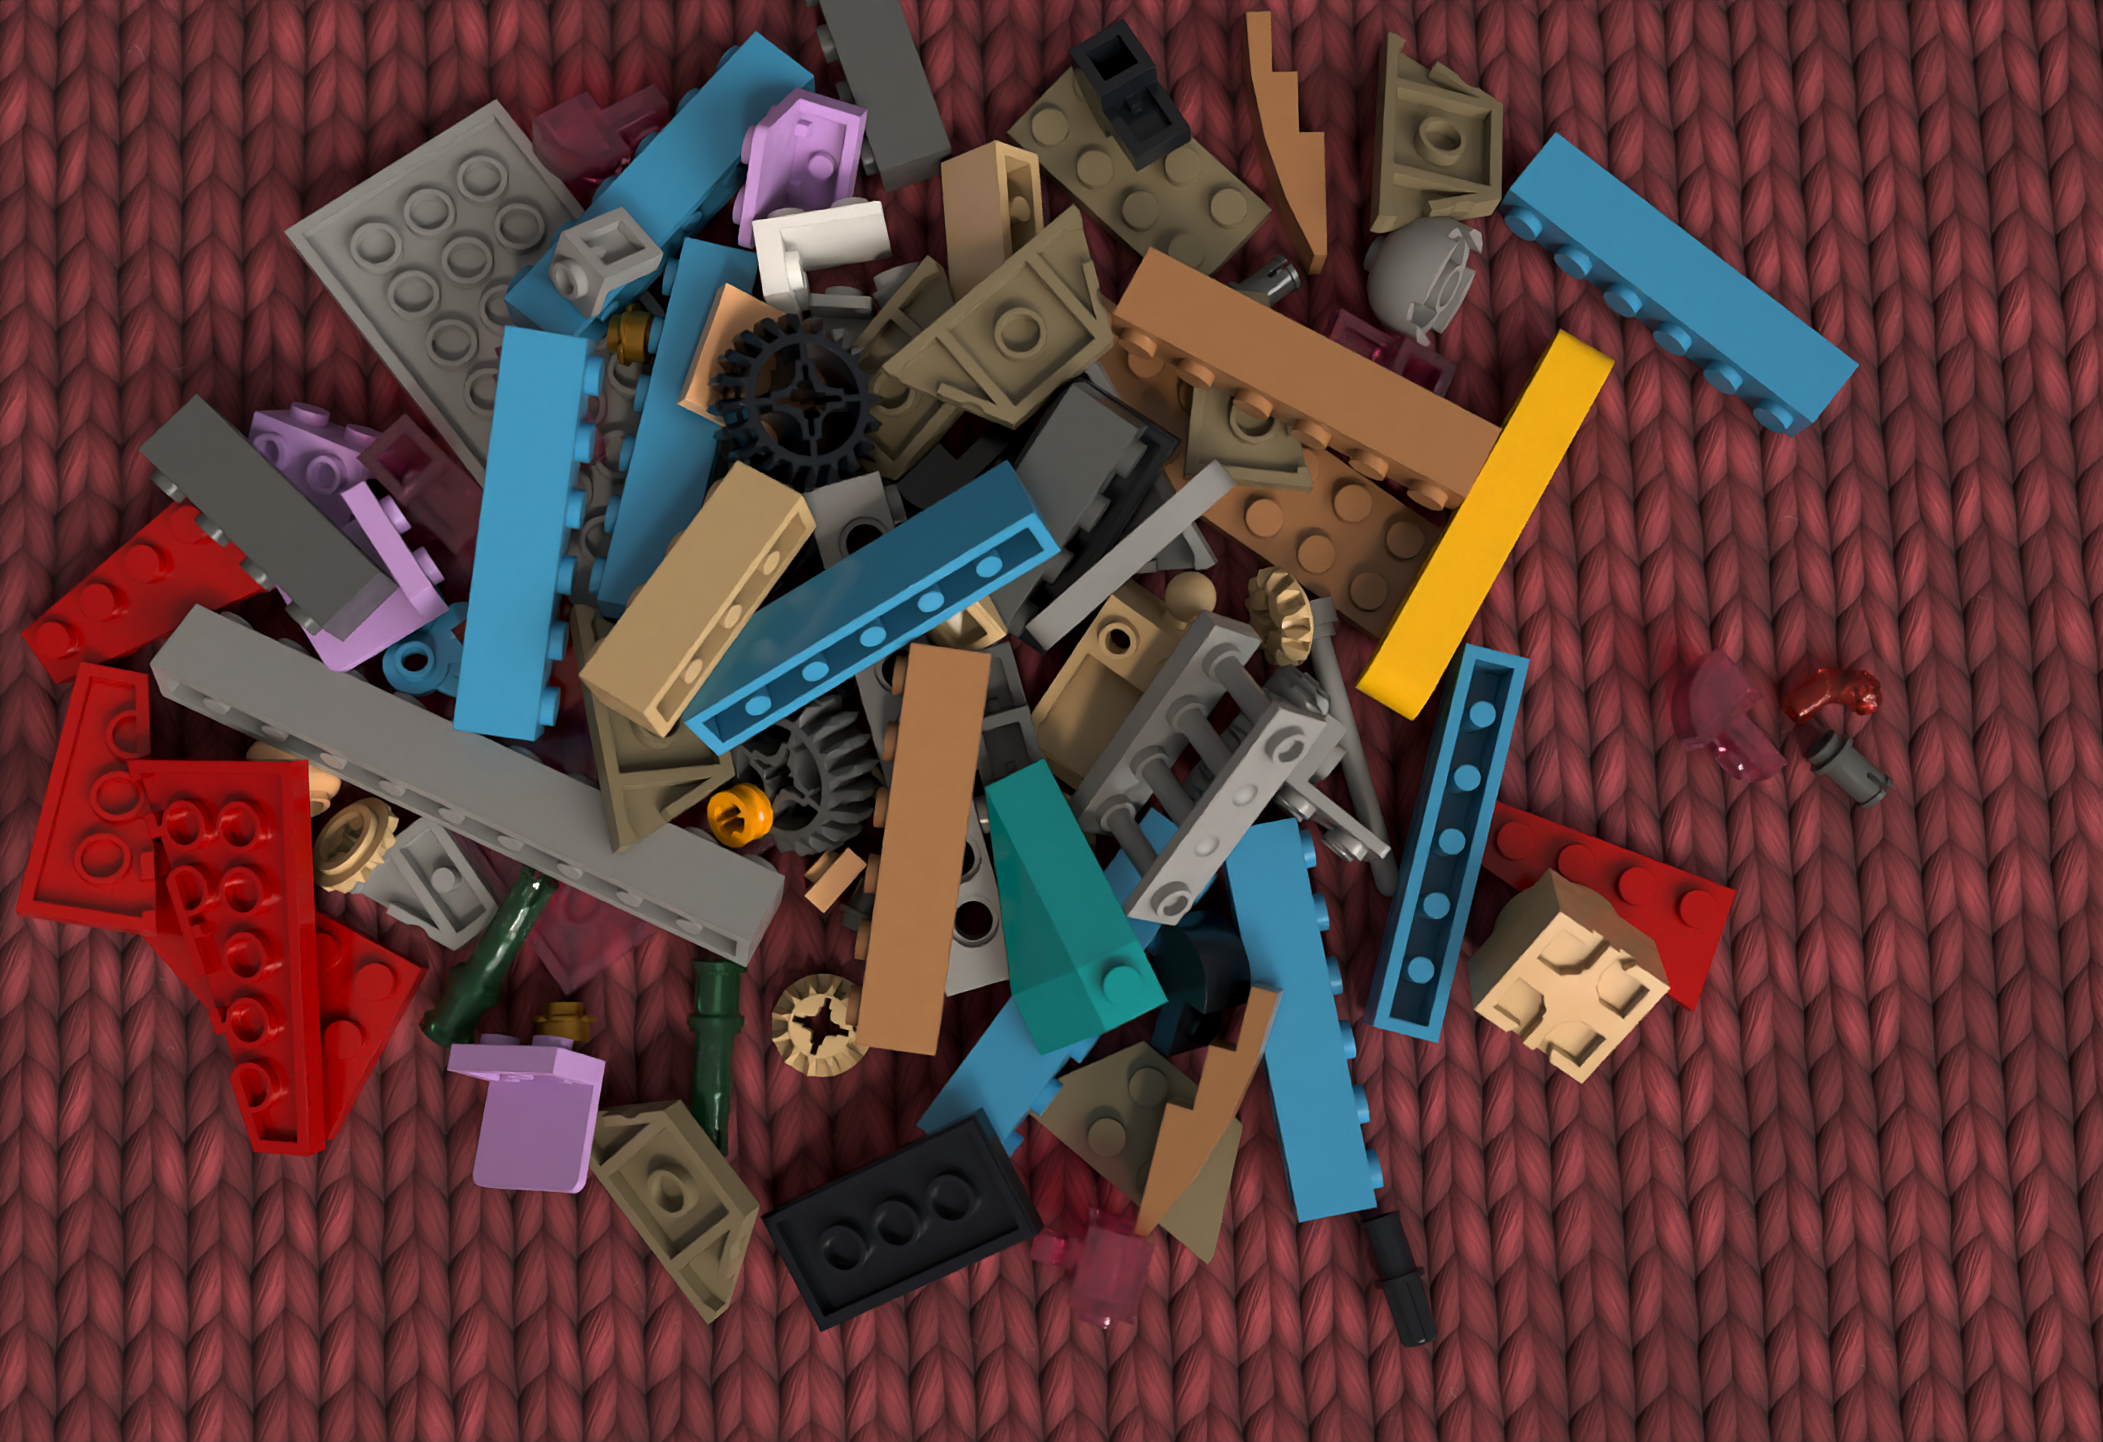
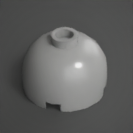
[1363,216,1483,347]

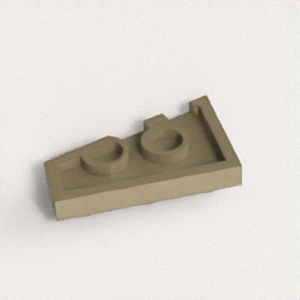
[1183,290,1313,493]

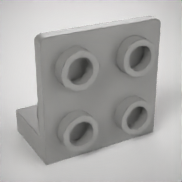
[1271,713,1391,863]

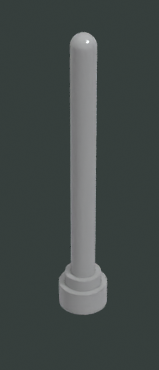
[1309,596,1399,897]

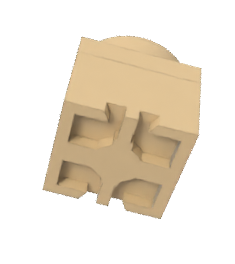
[1467,868,1670,1084]

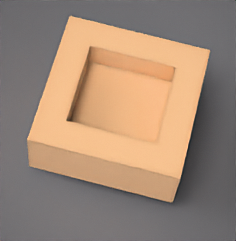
[804,843,867,913]

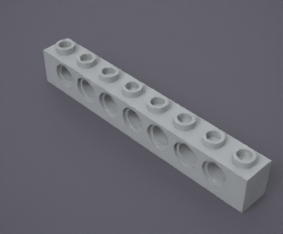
[803,471,1009,997]

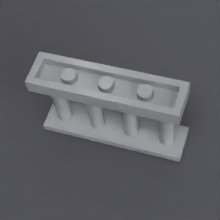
[1067,609,1328,926]

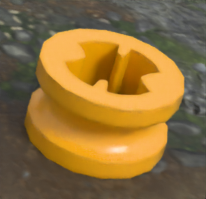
[707,782,773,848]

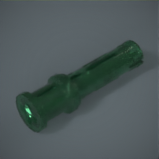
[419,864,560,1050]
[686,957,748,1157]

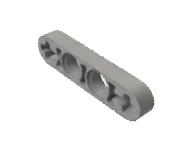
[1025,458,1237,651]

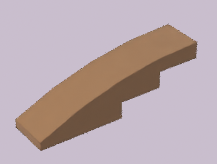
[1241,11,1327,275]
[1134,982,1284,1237]

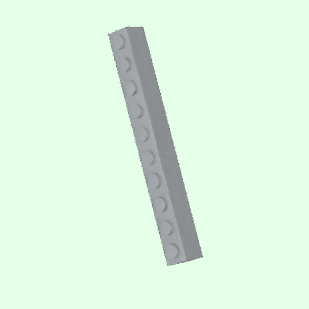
[150,604,785,967]

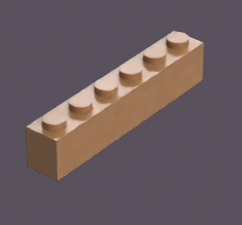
[1111,246,1502,511]
[845,643,992,1056]

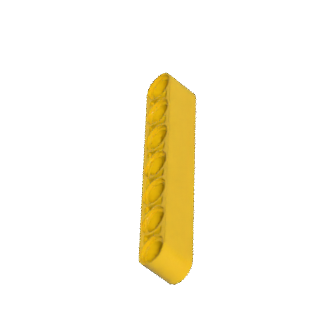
[1355,328,1615,721]

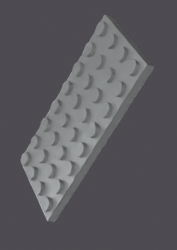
[284,99,793,622]

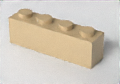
[941,140,1055,402]
[578,460,817,739]

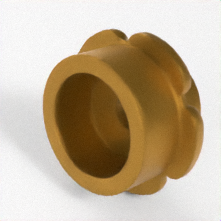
[607,303,655,367]
[530,1002,596,1044]

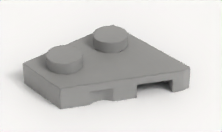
[348,817,514,951]

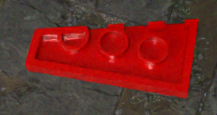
[20,497,277,684]
[15,661,158,937]
[1480,800,1737,1012]

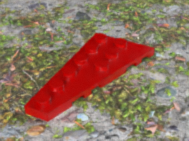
[126,757,326,1156]
[141,837,429,1141]

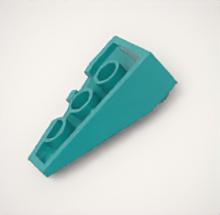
[984,759,1168,1056]

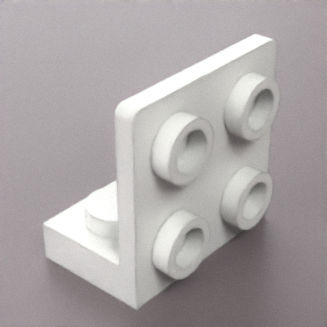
[752,197,892,322]

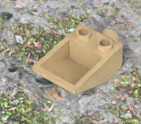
[1031,571,1217,790]

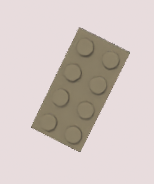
[1006,65,1272,278]

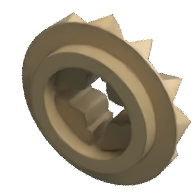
[1245,566,1314,666]
[312,797,399,893]
[771,974,869,1077]

